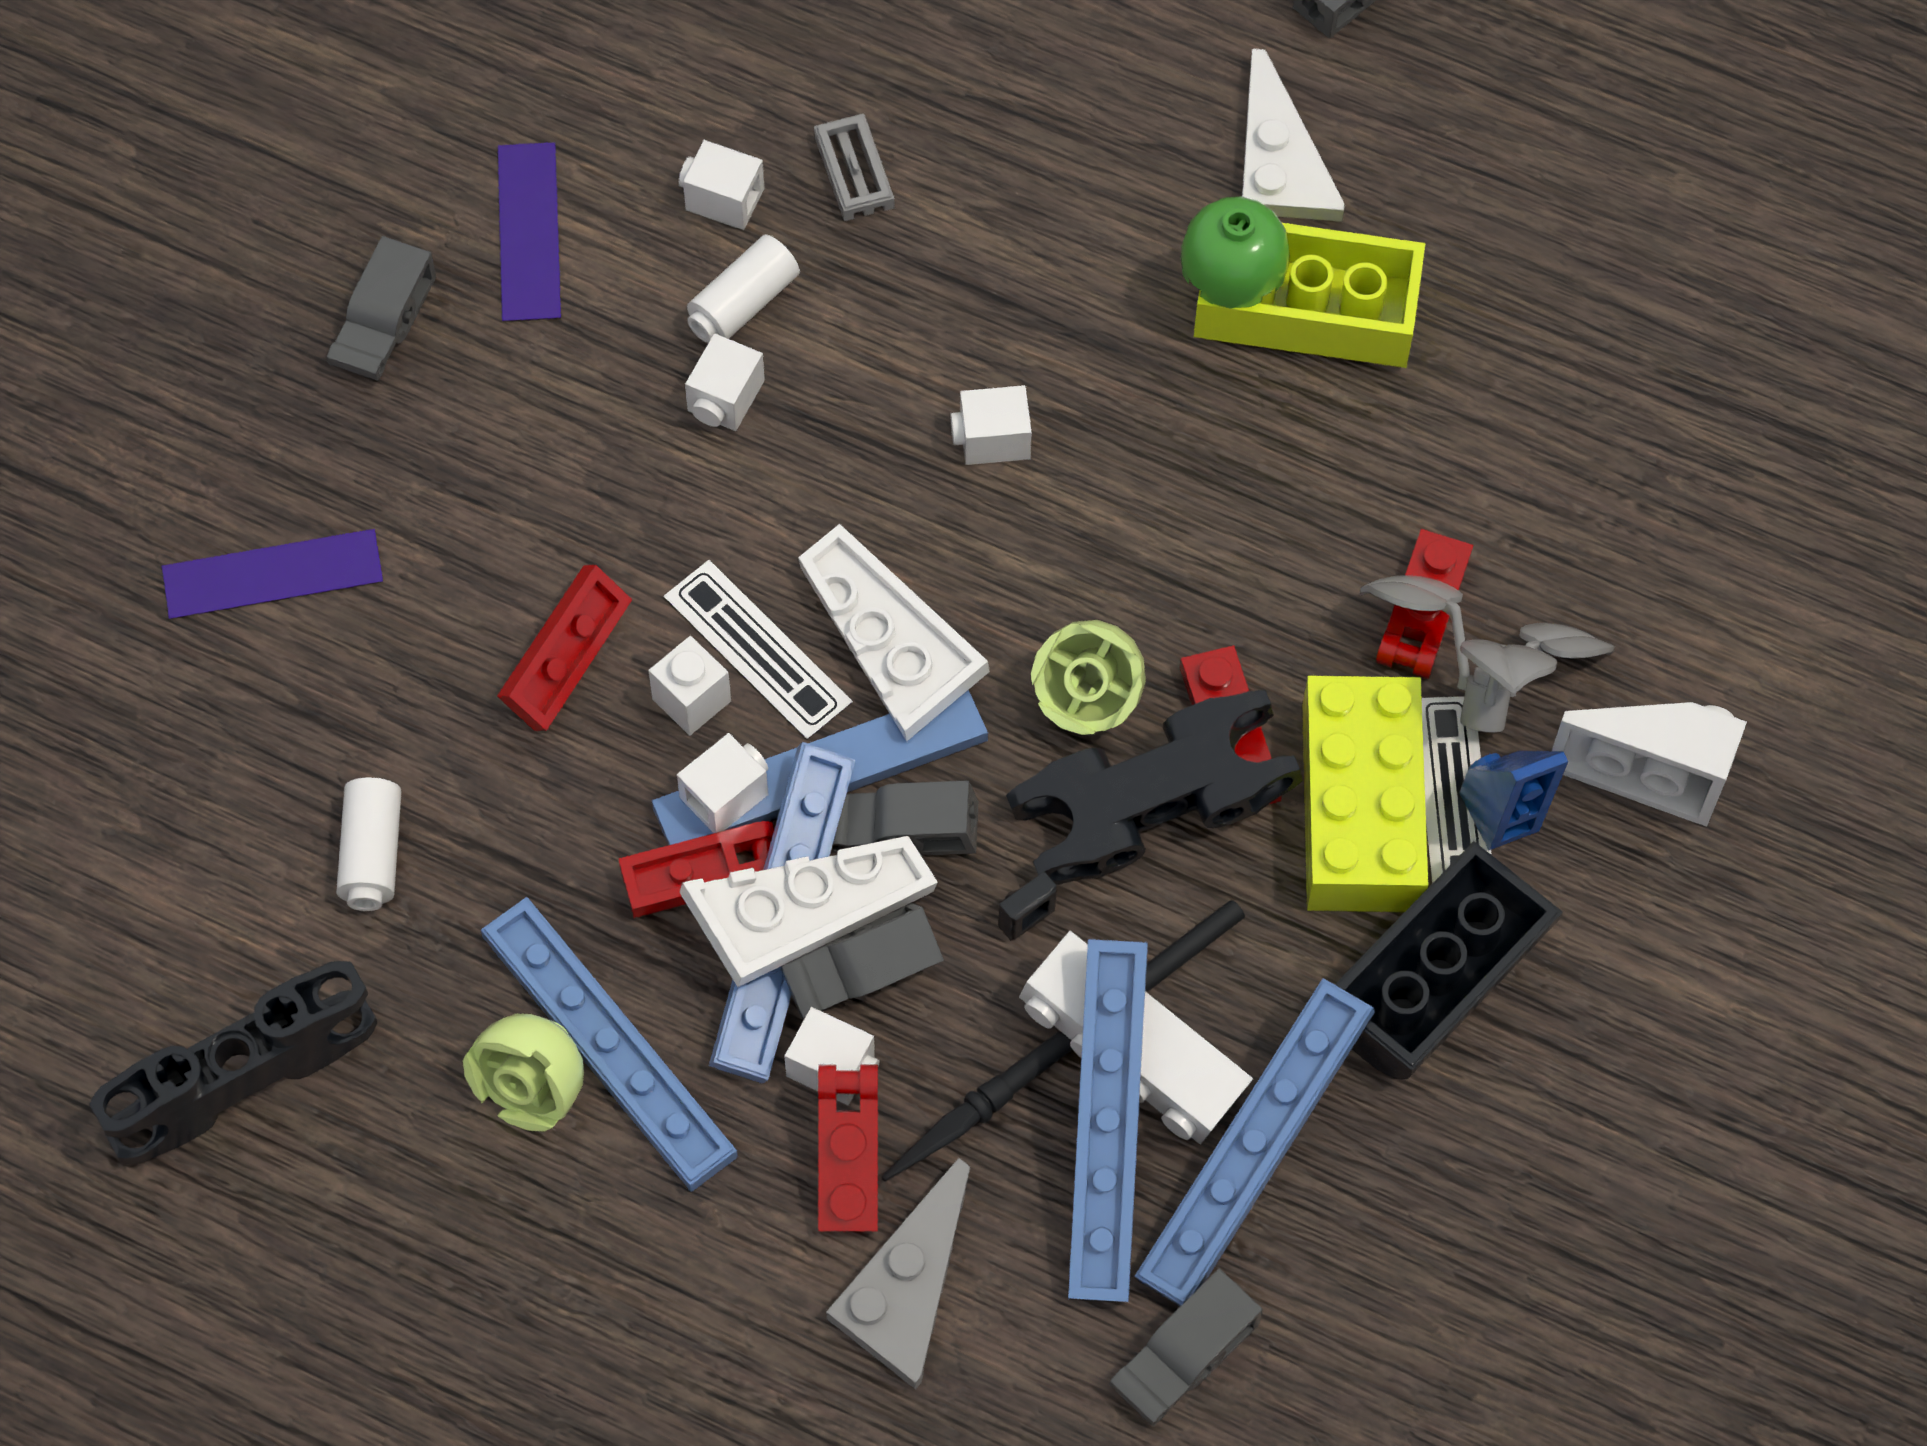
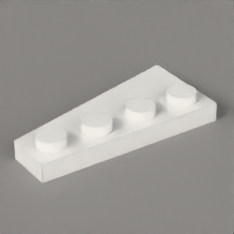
[798,524,990,741]
[680,836,938,987]

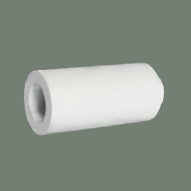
[687,235,800,343]
[336,777,401,911]

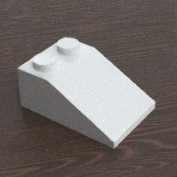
[1552,702,1747,827]

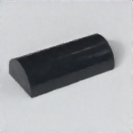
[1335,841,1563,1080]

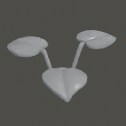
[1359,575,1615,732]

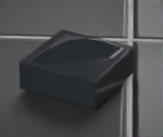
[998,872,1057,941]

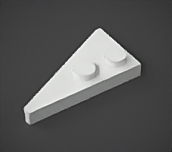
[1242,49,1344,222]

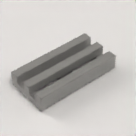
[814,113,894,221]

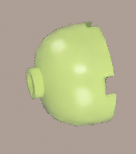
[1031,620,1146,735]
[463,1014,584,1131]

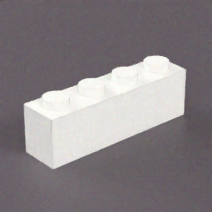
[1019,931,1253,1144]

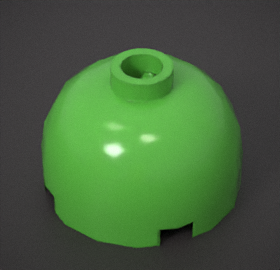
[1180,196,1290,309]

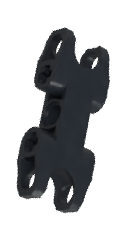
[1006,690,1303,885]
[89,961,378,1164]

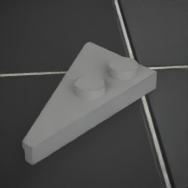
[826,1158,970,1389]

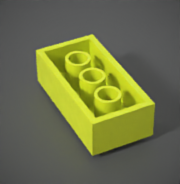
[1194,223,1426,368]
[1302,676,1428,912]

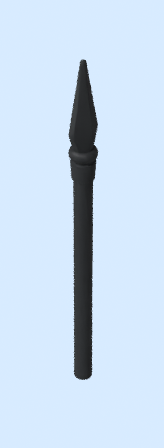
[882,900,1245,1182]

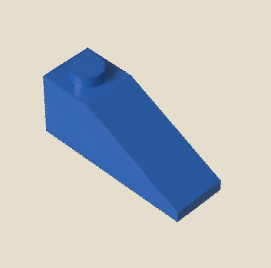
[1460,751,1569,850]

